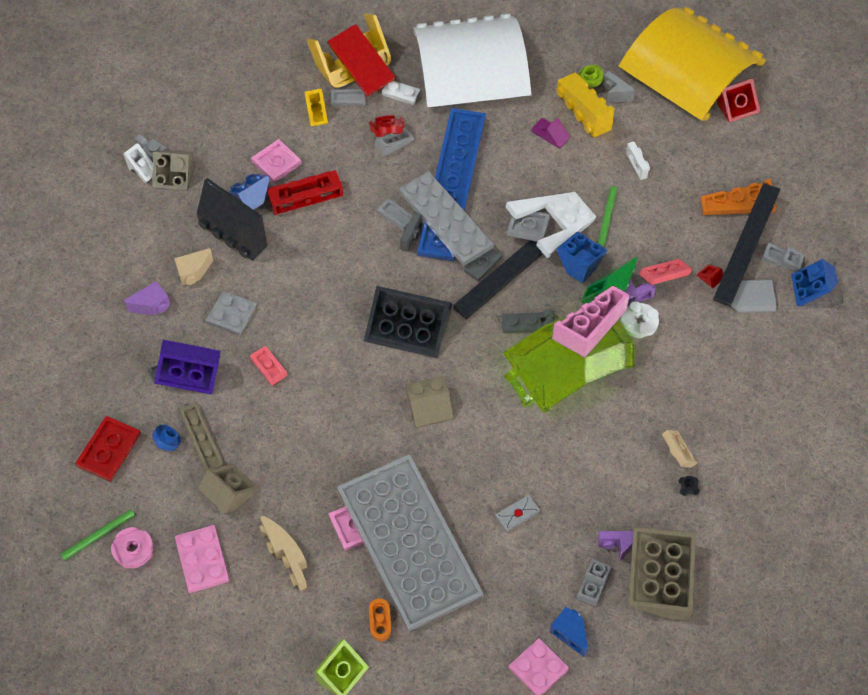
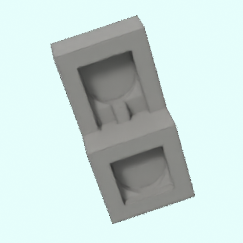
[761,242,805,271]

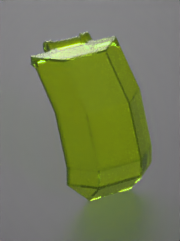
[503,317,637,413]

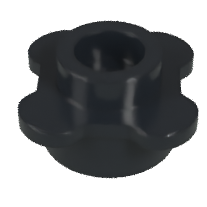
[678,476,700,496]

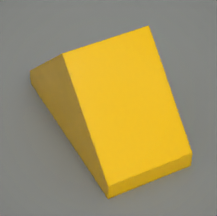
[304,88,328,126]

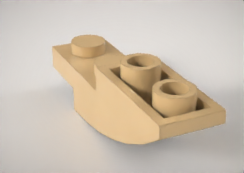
[259,516,307,591]

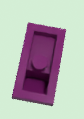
[531,118,570,149]

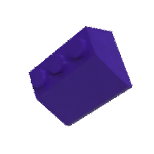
[154,339,221,395]

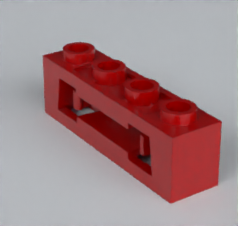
[267,170,343,215]

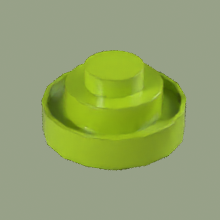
[578,65,604,88]

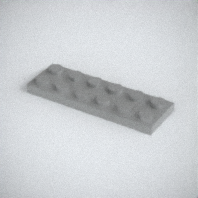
[399,171,493,266]

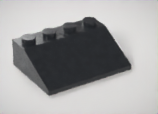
[197,178,267,261]
[364,286,453,358]

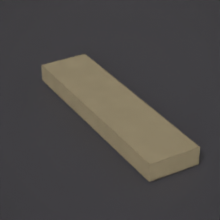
[178,402,225,473]

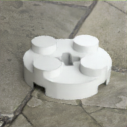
[621,302,659,338]

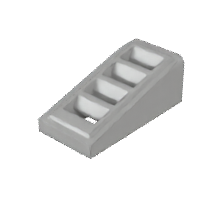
[374,127,415,157]

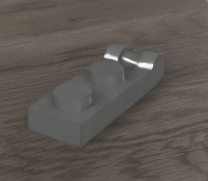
[502,310,555,333]

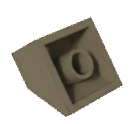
[406,376,454,428]
[198,464,260,514]

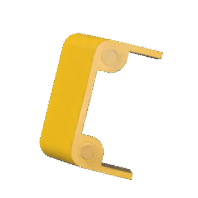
[306,13,391,88]

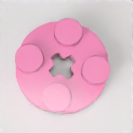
[111,527,153,568]

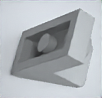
[603,71,635,102]

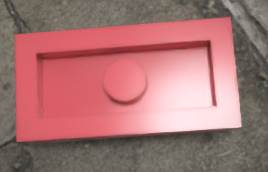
[250,346,288,386]

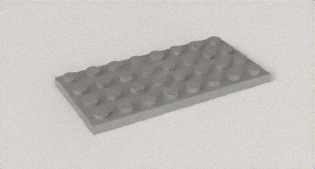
[337,454,484,632]

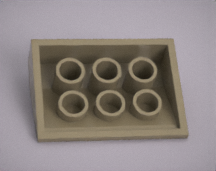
[628,527,696,621]

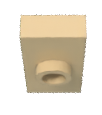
[662,430,697,468]

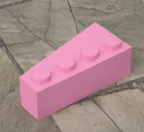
[552,286,629,357]

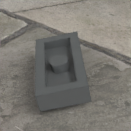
[400,212,422,251]
[464,249,502,282]

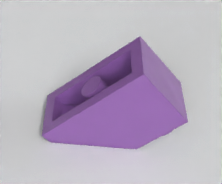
[124,282,171,315]

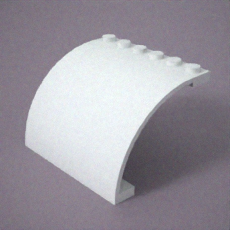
[413,14,531,107]

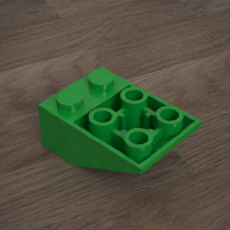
[581,257,637,304]

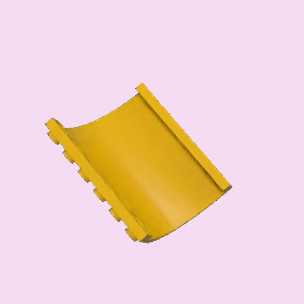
[619,7,766,121]

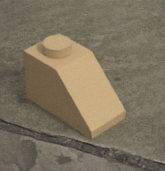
[174,248,213,285]

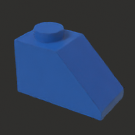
[550,607,588,657]

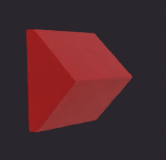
[717,78,761,123]

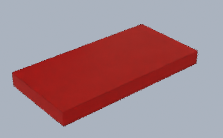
[327,24,396,97]

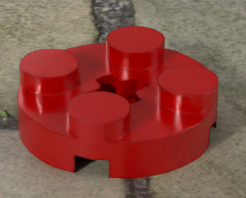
[369,115,405,137]

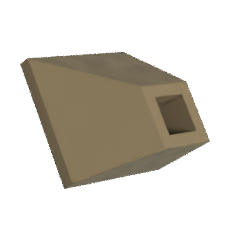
[152,150,193,190]

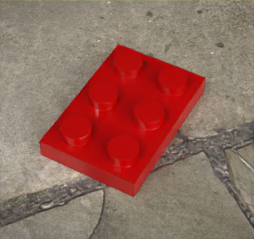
[75,416,141,482]

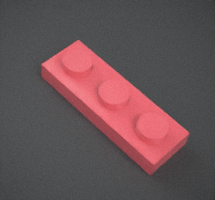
[639,259,692,285]

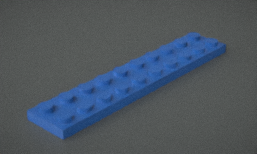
[417,108,486,261]

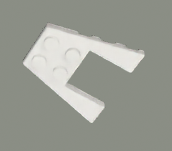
[506,192,596,258]

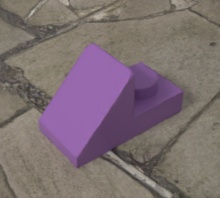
[625,279,656,306]
[598,531,633,561]

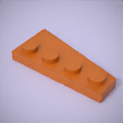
[700,179,776,215]

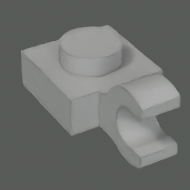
[134,134,167,161]

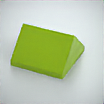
[315,639,369,695]

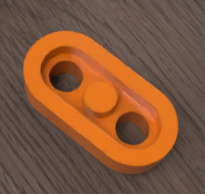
[369,598,391,641]

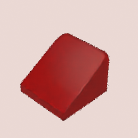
[696,264,724,289]

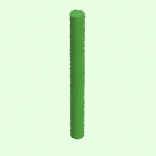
[598,186,617,248]
[61,509,135,561]

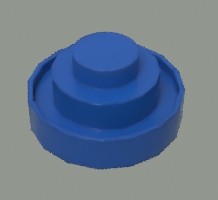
[152,425,181,451]

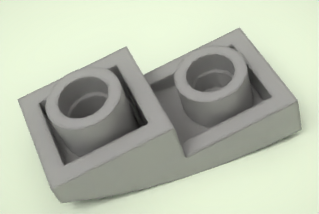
[576,559,612,607]

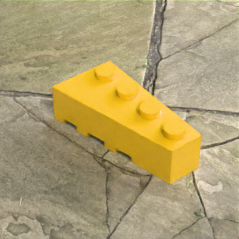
[556,72,615,138]

